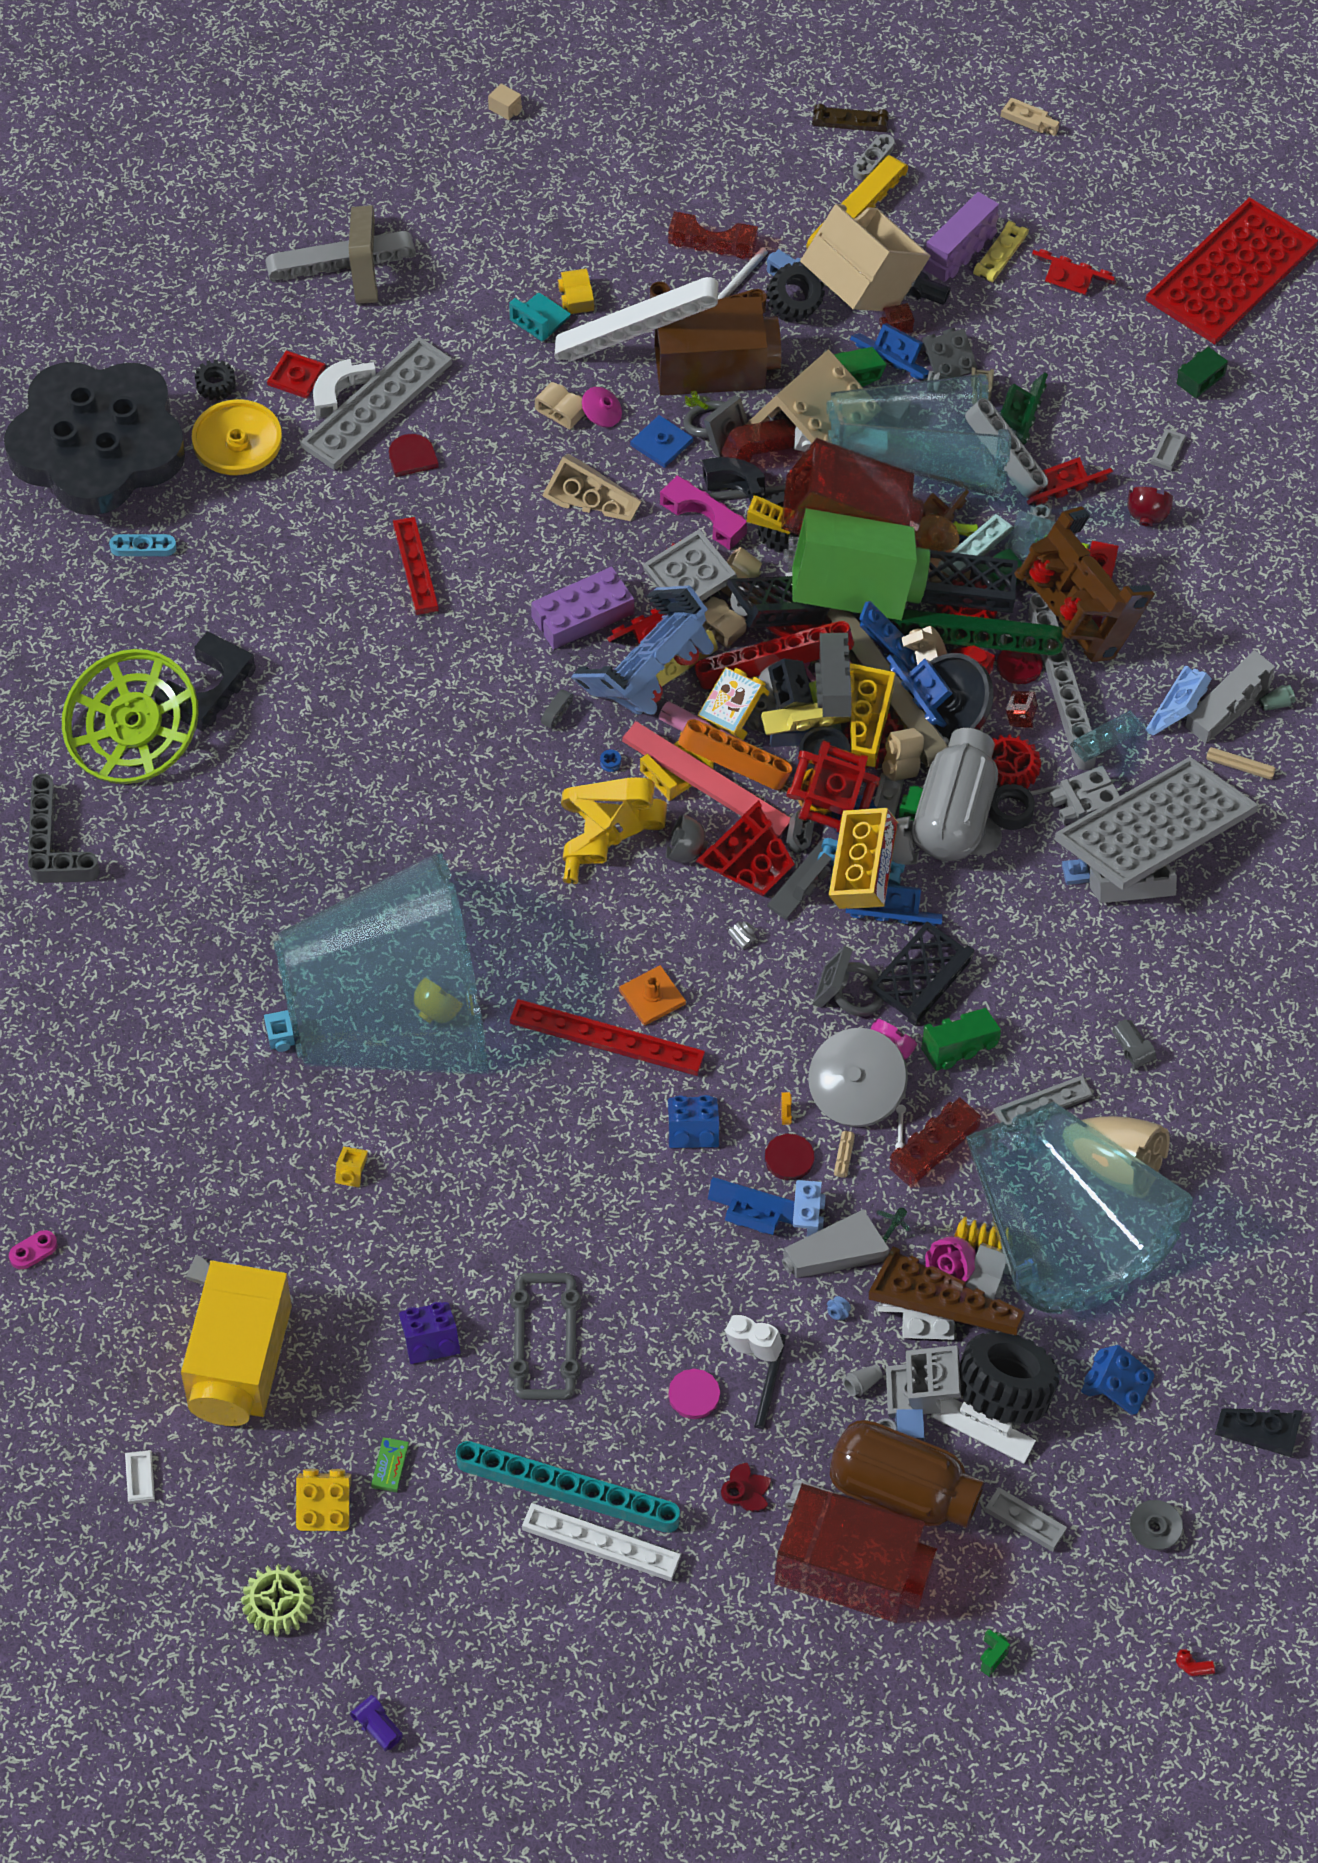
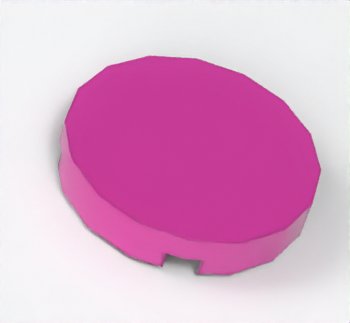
[668,1369,720,1419]

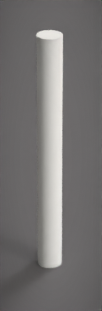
[718,248,768,299]

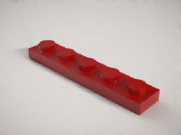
[393,517,438,615]

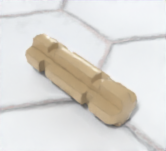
[834,1131,855,1178]

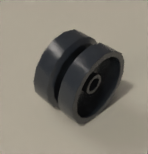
[798,726,851,771]

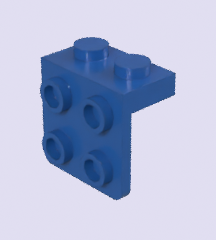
[668,1095,719,1148]
[1081,1345,1154,1415]

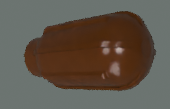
[830,1420,985,1529]

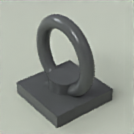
[683,395,751,457]
[812,945,885,1017]

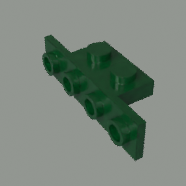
[1000,372,1048,445]

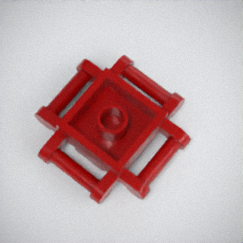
[786,740,880,833]

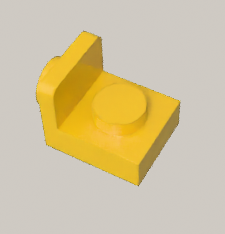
[335,1146,368,1187]

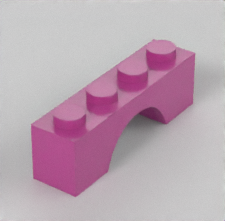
[660,475,748,550]

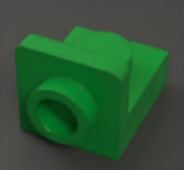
[980,1629,1010,1677]

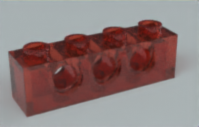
[889,1097,981,1188]

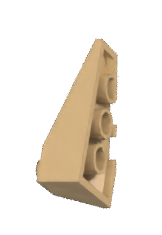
[542,454,642,521]

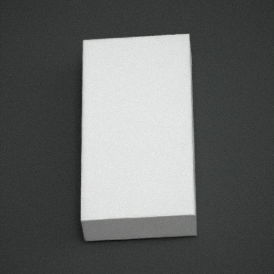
[125,1450,155,1504]

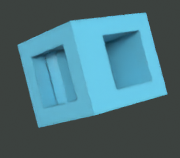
[264,1010,295,1052]

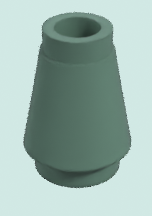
[1259,685,1296,711]

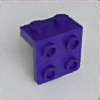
[399,1302,461,1364]

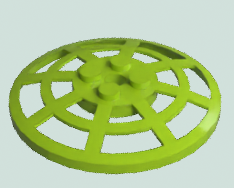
[62,649,198,784]

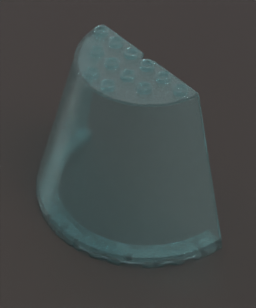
[273,852,489,1074]

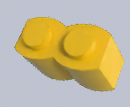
[558,268,594,314]

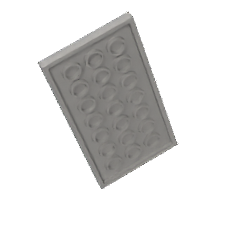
[1055,757,1258,890]

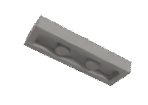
[984,1487,1067,1552]

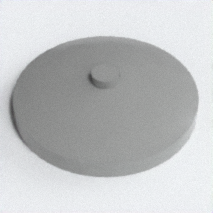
[808,1028,908,1127]

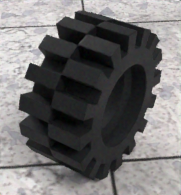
[195,360,236,400]

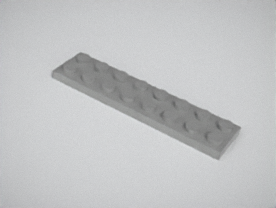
[300,337,452,470]

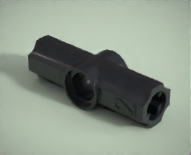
[906,271,951,305]

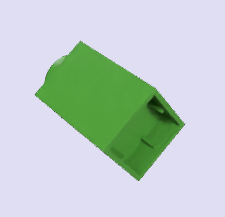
[792,508,930,620]

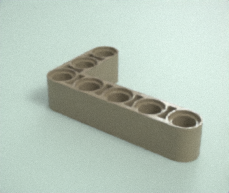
[349,205,378,304]

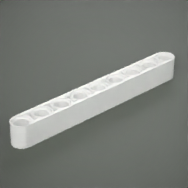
[554,277,719,362]

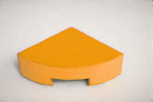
[781,1092,792,1125]

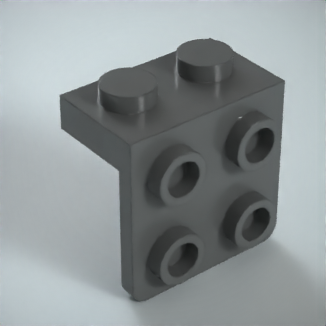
[920,328,977,382]

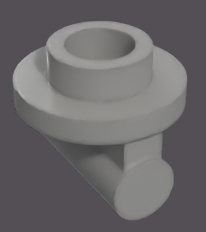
[728,921,756,950]

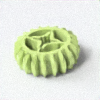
[241,1564,314,1637]

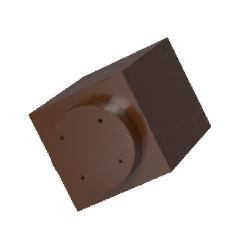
[654,297,781,396]

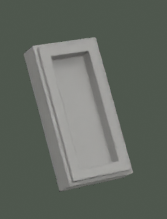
[1150,429,1187,471]

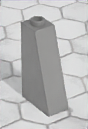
[782,1209,889,1278]

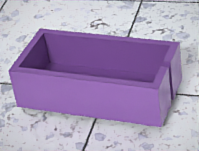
[924,192,999,282]
[531,567,634,650]

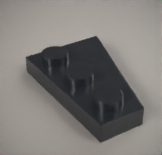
[1214,1408,1303,1457]

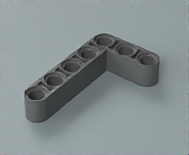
[28,773,100,883]

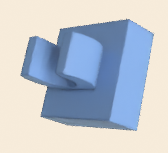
[1062,859,1090,885]

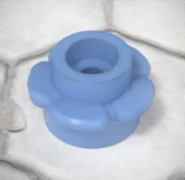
[827,1296,851,1320]

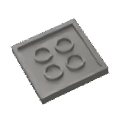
[642,529,737,601]

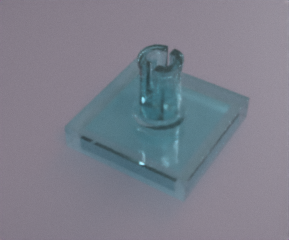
[1006,510,1055,561]

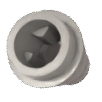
[843,1365,883,1397]

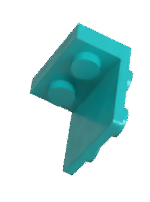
[509,293,570,342]

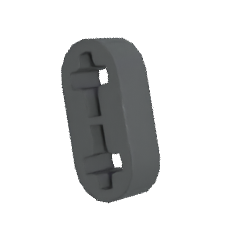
[541,689,574,729]
[787,809,814,853]

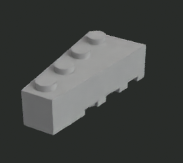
[1185,650,1275,744]

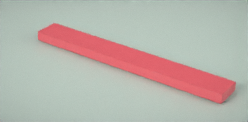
[622,721,790,839]

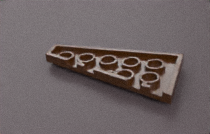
[869,1246,1025,1336]

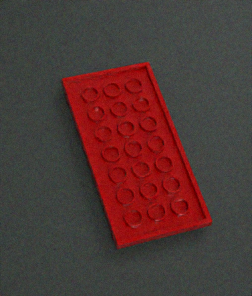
[1145,197,1318,345]

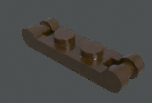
[812,104,889,132]

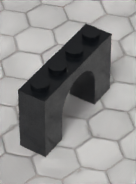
[155,631,256,732]

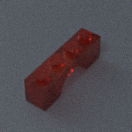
[668,211,758,259]

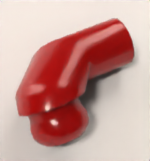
[1176,1649,1215,1677]

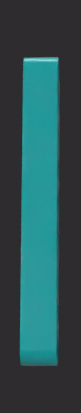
[456,1441,680,1533]

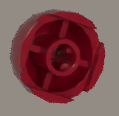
[1127,487,1174,527]

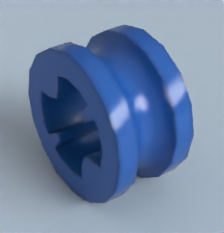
[600,749,621,772]

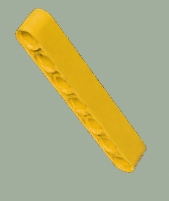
[806,155,908,249]

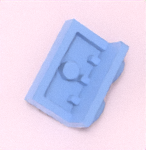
[793,1180,826,1237]

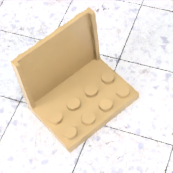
[745,349,882,460]

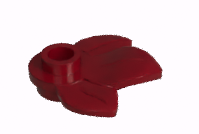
[721,1463,771,1512]

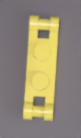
[973,220,1029,283]

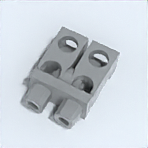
[1049,765,1120,825]

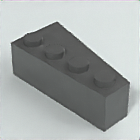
[815,633,851,717]

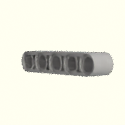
[965,398,1048,499]

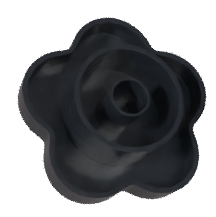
[4,362,185,515]

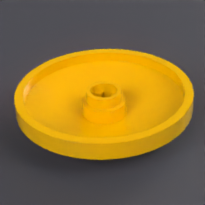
[192,399,282,475]

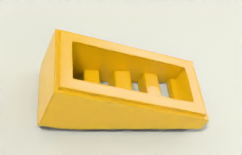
[747,496,797,534]

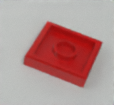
[267,350,326,399]

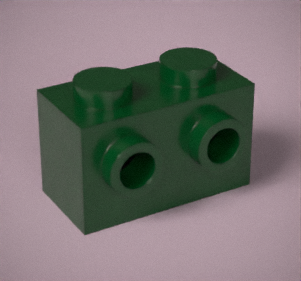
[1176,346,1228,399]

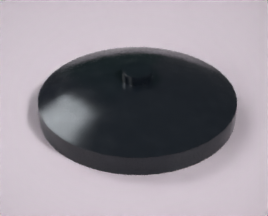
[910,653,994,746]

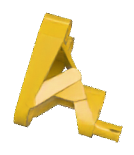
[561,778,667,884]

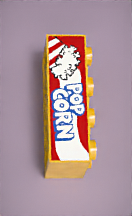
[829,808,898,909]

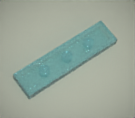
[1070,710,1145,762]

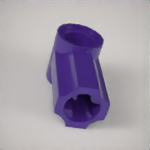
[350,1695,403,1752]

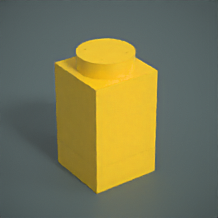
[181,1261,292,1426]

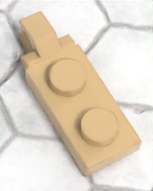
[1001,98,1059,136]

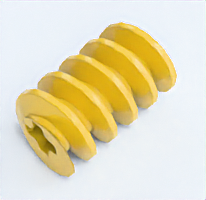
[954,1216,1008,1251]

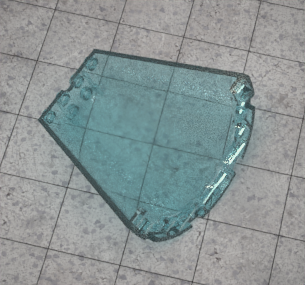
[826,374,1011,497]
[966,1102,1193,1314]

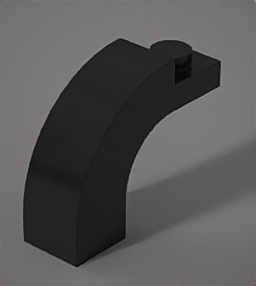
[702,457,766,511]

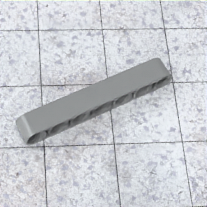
[265,231,416,282]

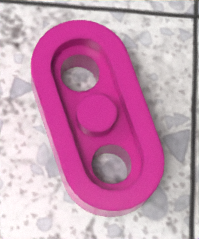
[9,1230,57,1270]

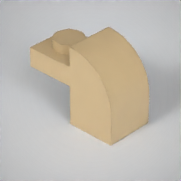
[902,626,947,664]

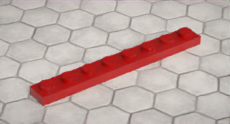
[510,999,705,1076]

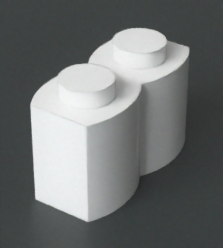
[725,1315,783,1362]

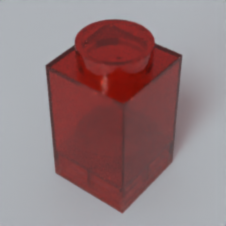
[781,438,923,536]
[774,1483,938,1623]

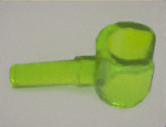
[685,391,708,410]

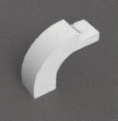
[313,359,376,419]

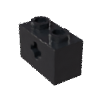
[768,658,814,710]

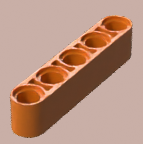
[678,719,792,790]

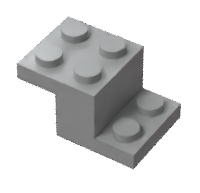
[886,1345,961,1418]

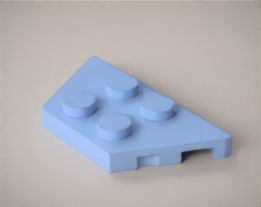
[1146,666,1212,735]

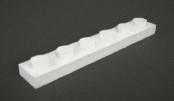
[522,1503,681,1581]

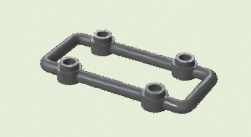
[508,1273,581,1400]

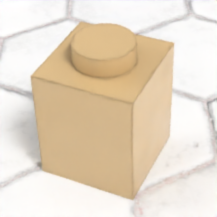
[488,84,522,120]

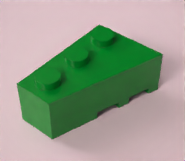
[833,347,887,387]
[921,1008,1001,1071]

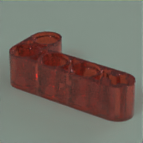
[721,418,796,462]

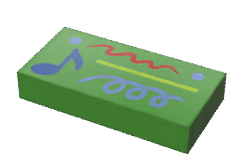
[371,1437,409,1493]

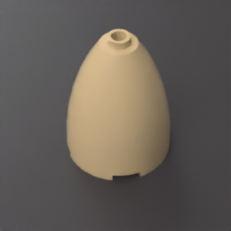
[1064,1116,1170,1197]

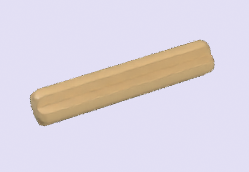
[1206,747,1275,779]

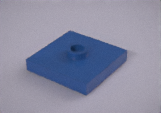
[630,415,693,468]

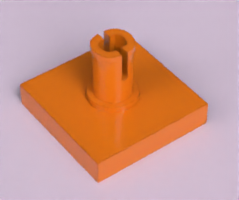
[619,965,686,1026]

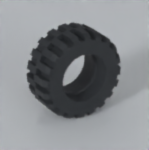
[960,1331,1060,1425]

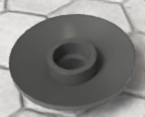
[1130,1500,1183,1550]

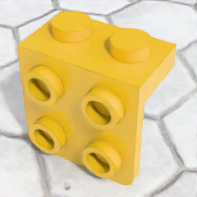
[296,1469,351,1531]

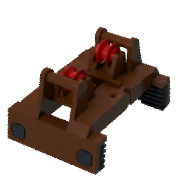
[1014,506,1155,662]

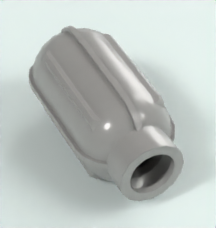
[912,728,998,863]

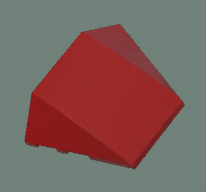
[696,800,795,896]

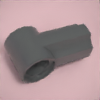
[1112,1019,1156,1069]

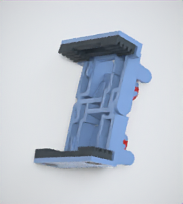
[571,585,714,715]

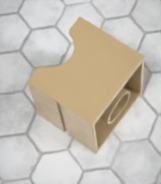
[800,204,931,312]

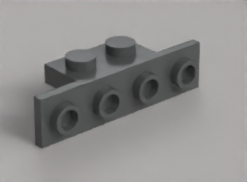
[767,840,836,920]

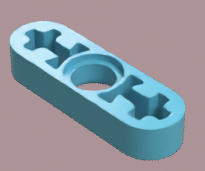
[109,534,176,556]

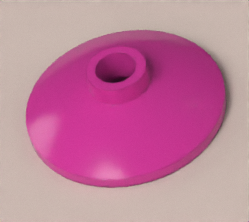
[582,387,622,428]

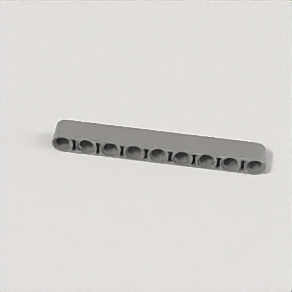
[1028,593,1098,770]

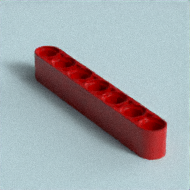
[695,621,855,689]

